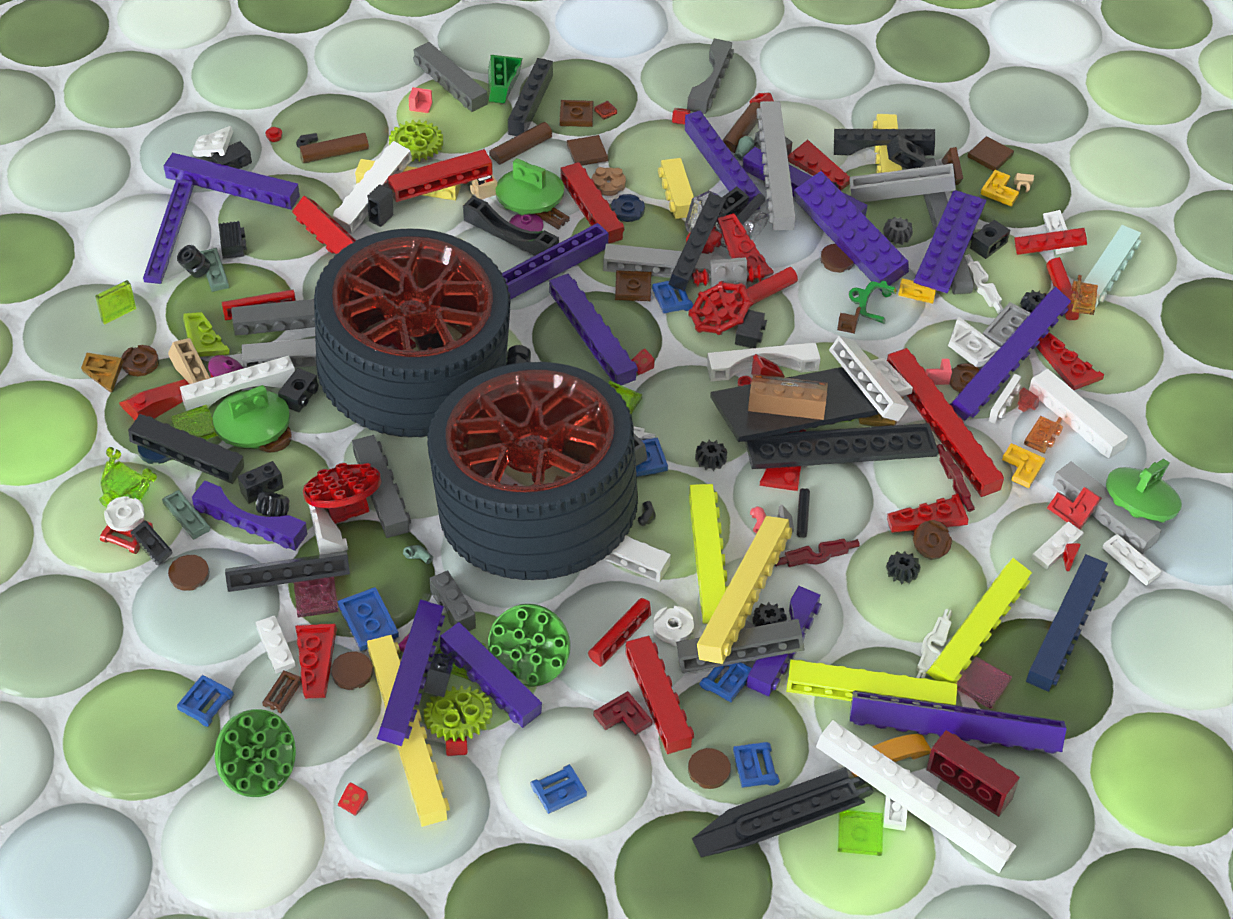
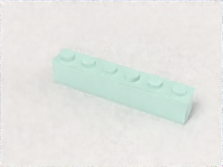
[1077,225,1141,307]

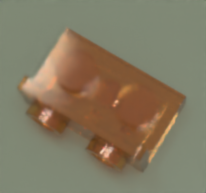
[1070,275,1098,315]
[1024,416,1064,454]

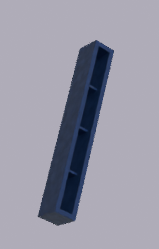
[1026,554,1109,692]

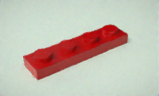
[1014,227,1087,255]

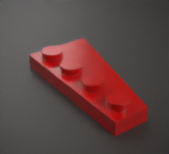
[788,139,850,191]
[717,214,774,282]
[1036,332,1104,390]
[759,429,806,491]
[887,494,969,532]
[295,624,337,699]

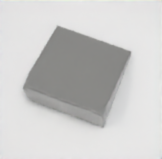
[777,505,794,532]

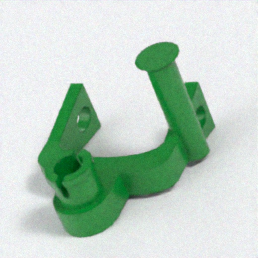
[849,281,897,324]

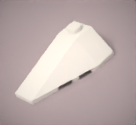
[308,504,348,555]

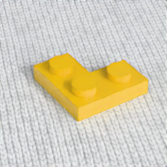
[980,170,1019,207]
[1002,443,1046,488]

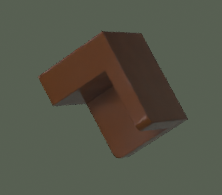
[837,307,861,334]

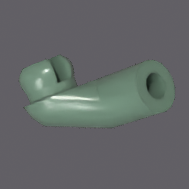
[403,545,434,564]

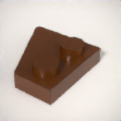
[942,147,963,185]

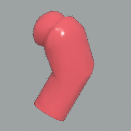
[750,506,766,533]

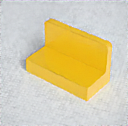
[898,278,937,304]

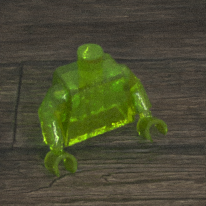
[99,447,157,507]

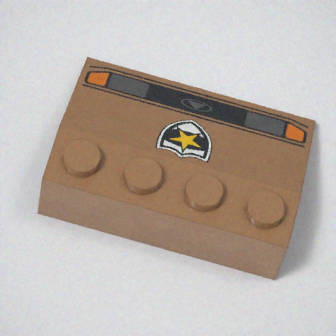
[748,374,828,420]

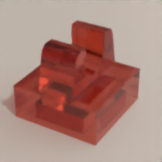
[1018,387,1039,413]

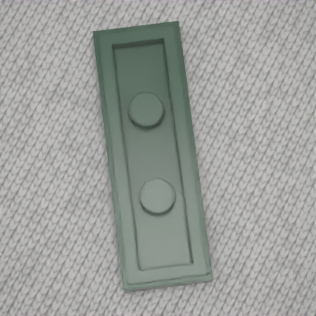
[200,248,229,292]
[162,490,211,540]

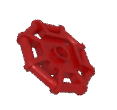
[688,281,753,335]

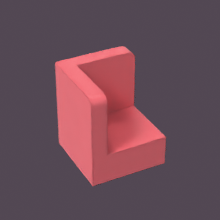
[409,87,433,113]
[925,359,952,385]

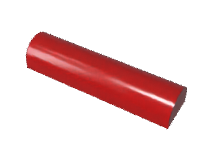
[1046,257,1080,320]
[737,267,798,311]
[221,289,296,321]
[588,598,651,667]

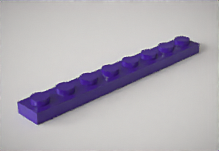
[143,180,194,284]

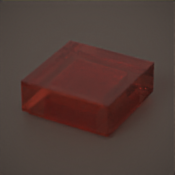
[594,101,617,120]

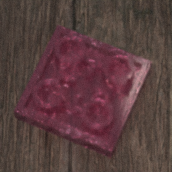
[294,577,338,618]
[956,657,1012,709]

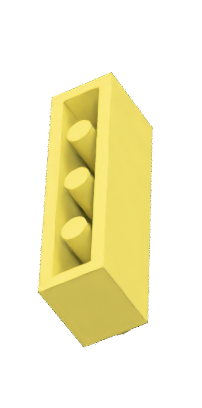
[658,158,696,219]

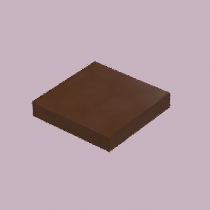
[560,100,594,127]
[567,135,608,166]
[967,136,1014,171]
[615,270,652,301]

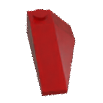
[119,379,189,420]

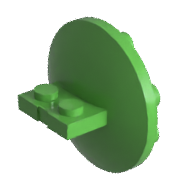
[496,158,564,215]
[213,385,290,449]
[1106,458,1182,523]
[488,604,571,687]
[215,709,296,797]

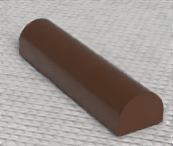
[722,102,760,153]
[489,122,552,165]
[300,133,369,164]

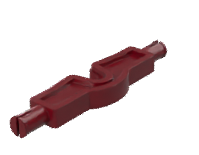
[937,444,975,512]
[775,538,860,567]

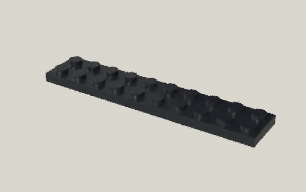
[745,423,938,469]

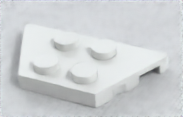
[192,126,233,157]
[948,317,1000,367]

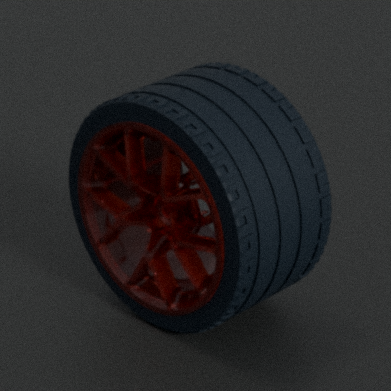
[314,228,511,437]
[427,362,638,580]

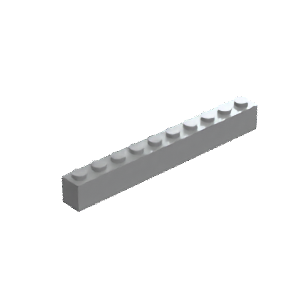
[757,101,795,230]

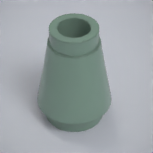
[734,136,755,161]

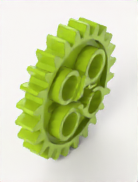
[389,120,443,162]
[424,685,493,742]

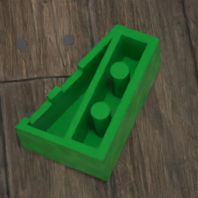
[488,55,523,103]

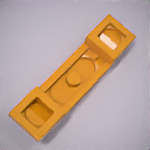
[851,734,931,778]

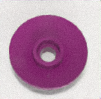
[509,214,544,232]
[208,355,244,377]

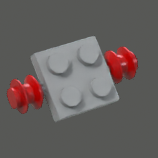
[692,257,764,293]

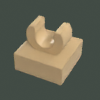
[1014,173,1034,193]

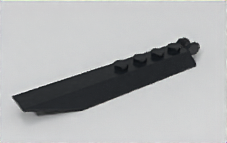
[692,767,874,858]

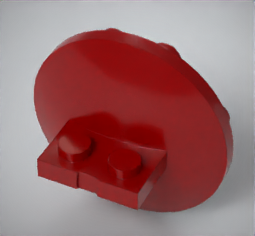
[303,463,382,524]

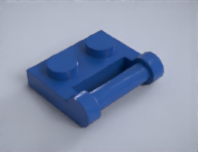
[652,281,693,314]
[699,662,752,702]
[177,675,234,727]
[733,742,780,788]
[530,764,587,814]

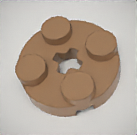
[592,167,626,196]

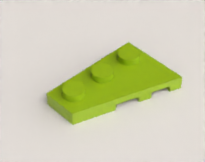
[183,312,230,357]

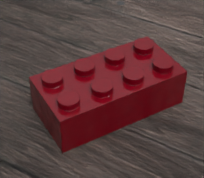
[926,730,1020,817]

